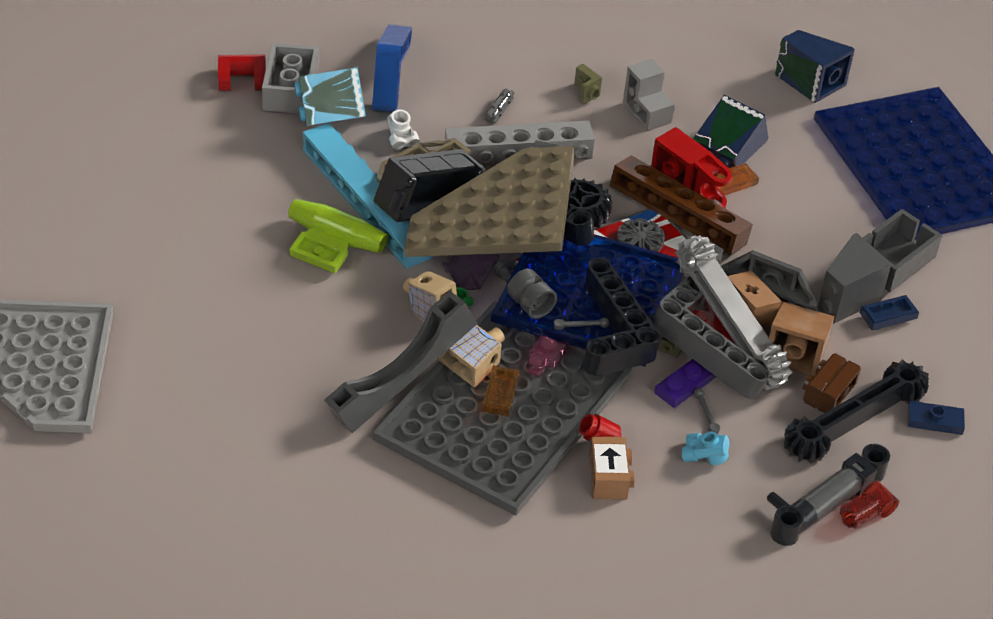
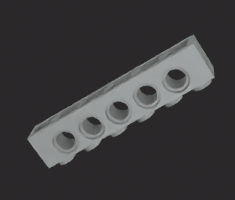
[445,121,595,164]

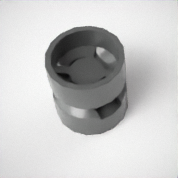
[507,269,557,319]

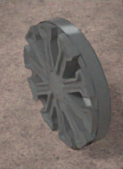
[617,218,665,256]

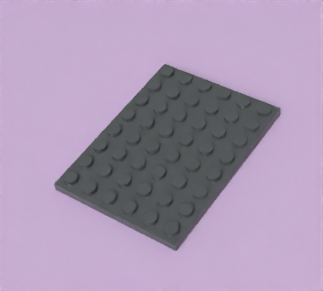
[373,301,632,516]

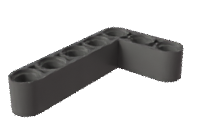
[651,276,770,399]

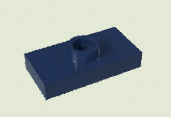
[859,295,919,331]
[908,401,965,435]

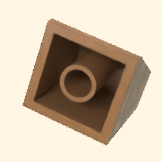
[769,302,835,376]

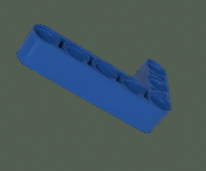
[372,24,412,112]

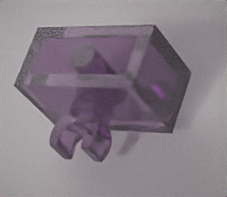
[442,253,500,290]

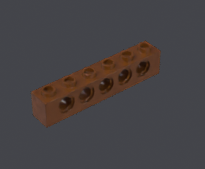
[609,155,753,256]

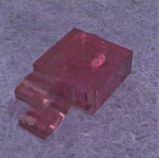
[528,335,566,377]

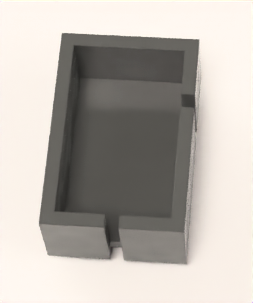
[863,209,942,292]

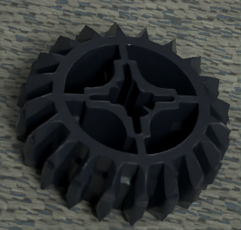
[568,177,612,228]

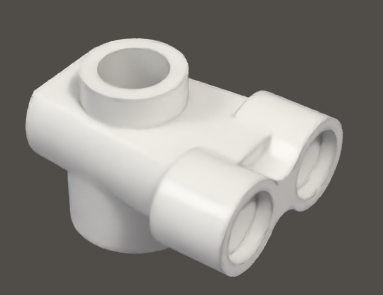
[387,110,420,150]

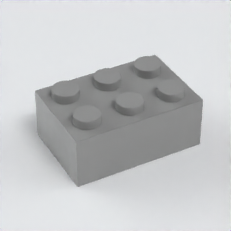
[262,43,319,114]

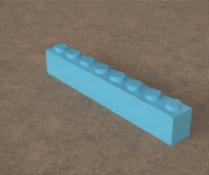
[303,123,432,269]

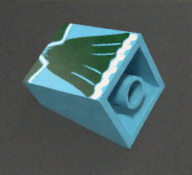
[294,67,366,126]

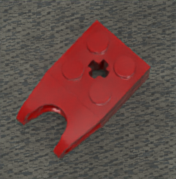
[651,127,732,208]

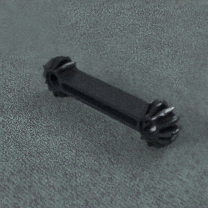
[784,359,929,464]

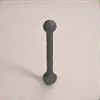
[553,317,610,330]
[693,388,720,434]

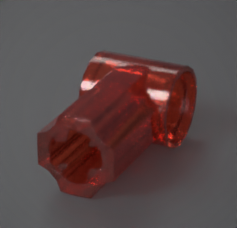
[839,480,899,529]

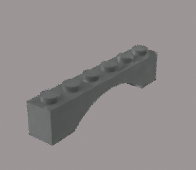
[324,291,478,433]

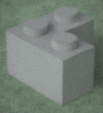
[623,59,675,131]

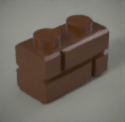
[802,353,861,413]

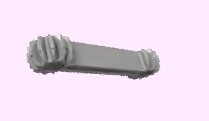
[675,235,792,390]

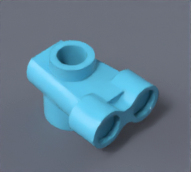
[682,432,730,466]

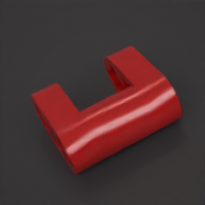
[218,54,266,91]

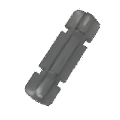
[485,88,514,124]

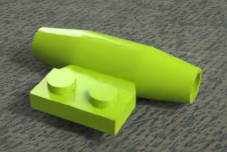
[288,199,388,274]

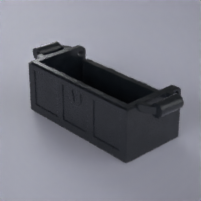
[373,149,486,222]

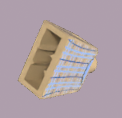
[403,271,457,322]
[437,325,505,387]

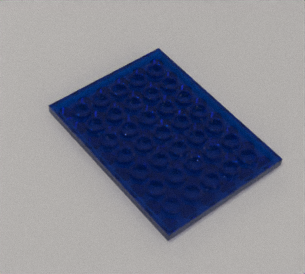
[814,87,993,240]

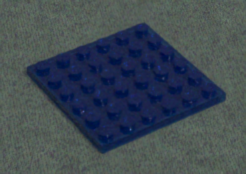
[491,234,684,367]

